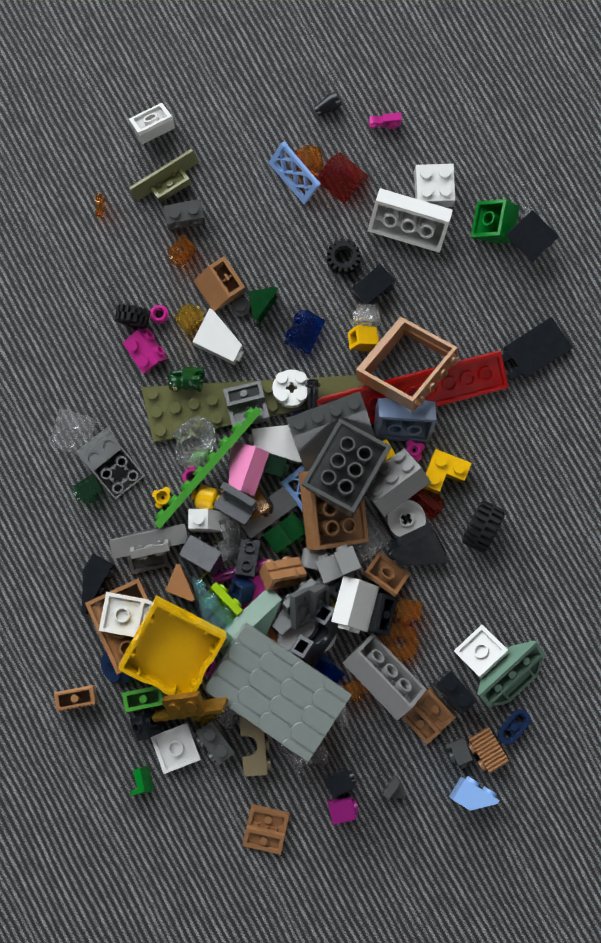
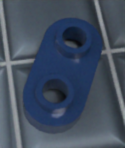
[497,709,530,744]

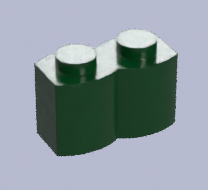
[263,513,306,555]

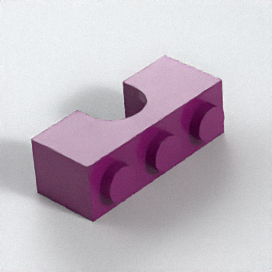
[327,794,359,825]

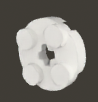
[272,370,309,408]
[387,500,426,537]

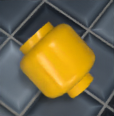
[191,485,220,510]

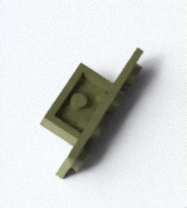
[129,149,199,203]

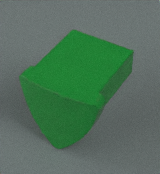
[129,766,154,796]

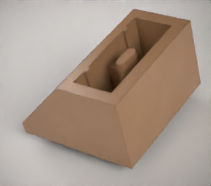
[194,256,246,312]

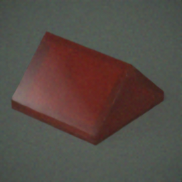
[316,152,368,204]

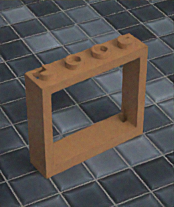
[356,316,459,412]

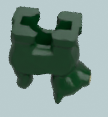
[167,367,205,392]

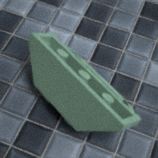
[477,641,546,708]

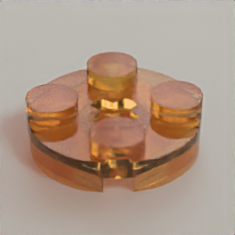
[380,623,419,662]

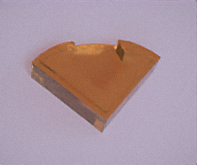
[95,193,106,218]

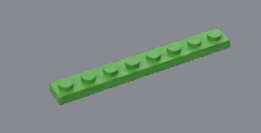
[154,406,262,529]

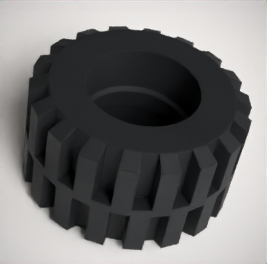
[462,500,505,553]

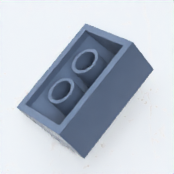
[373,398,437,443]

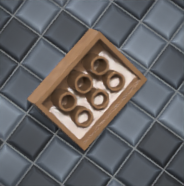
[298,471,369,550]
[85,578,150,675]

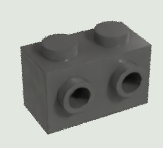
[163,199,205,230]
[196,720,236,765]

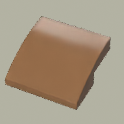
[402,687,457,745]
[242,804,290,855]

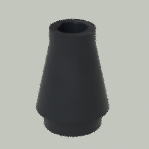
[313,92,342,116]

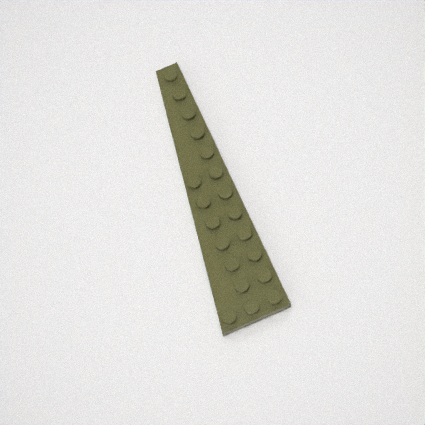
[141,375,365,443]

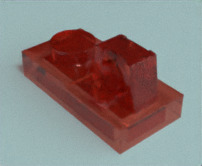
[409,488,444,520]

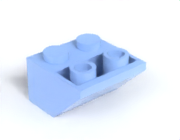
[449,776,500,811]

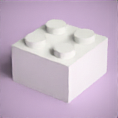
[414,164,455,207]

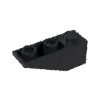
[82,553,115,616]

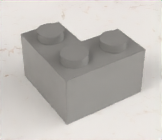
[315,544,361,584]

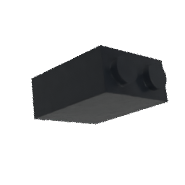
[432,671,477,714]

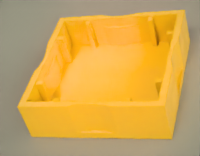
[118,595,227,695]

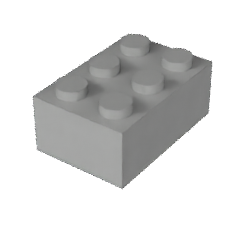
[366,448,431,517]

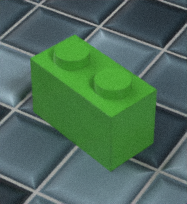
[122,686,165,713]

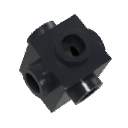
[130,709,164,742]

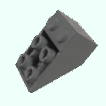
[76,428,145,500]

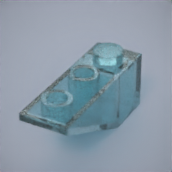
[191,576,233,629]

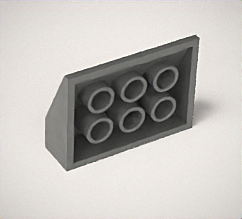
[286,392,375,471]
[302,419,391,518]

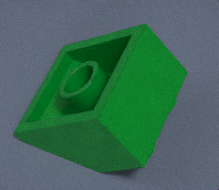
[470,199,520,244]

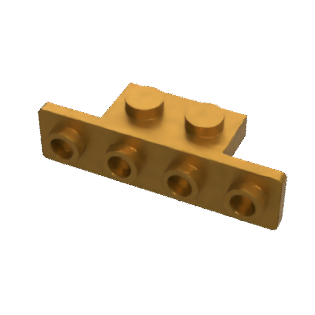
[152,691,229,722]

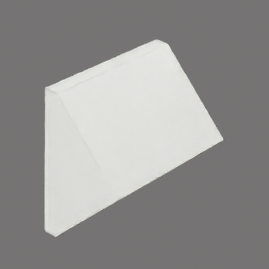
[129,103,175,144]

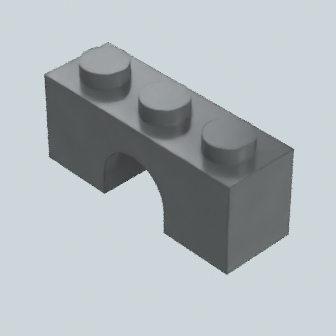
[238,486,298,540]

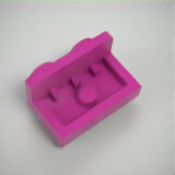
[123,328,167,374]

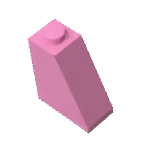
[229,442,270,496]

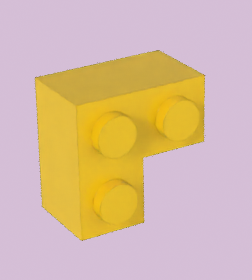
[423,449,471,494]

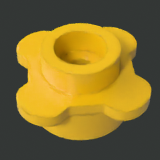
[152,487,171,509]

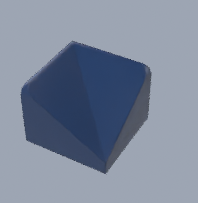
[229,577,255,604]

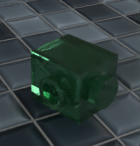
[263,453,290,479]
[73,474,104,505]

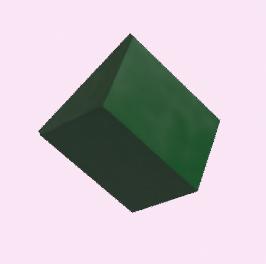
[248,286,278,328]

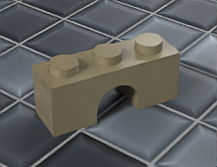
[239,716,271,777]

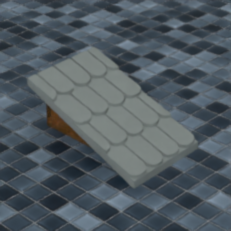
[202,621,352,762]

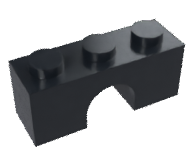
[289,602,340,668]

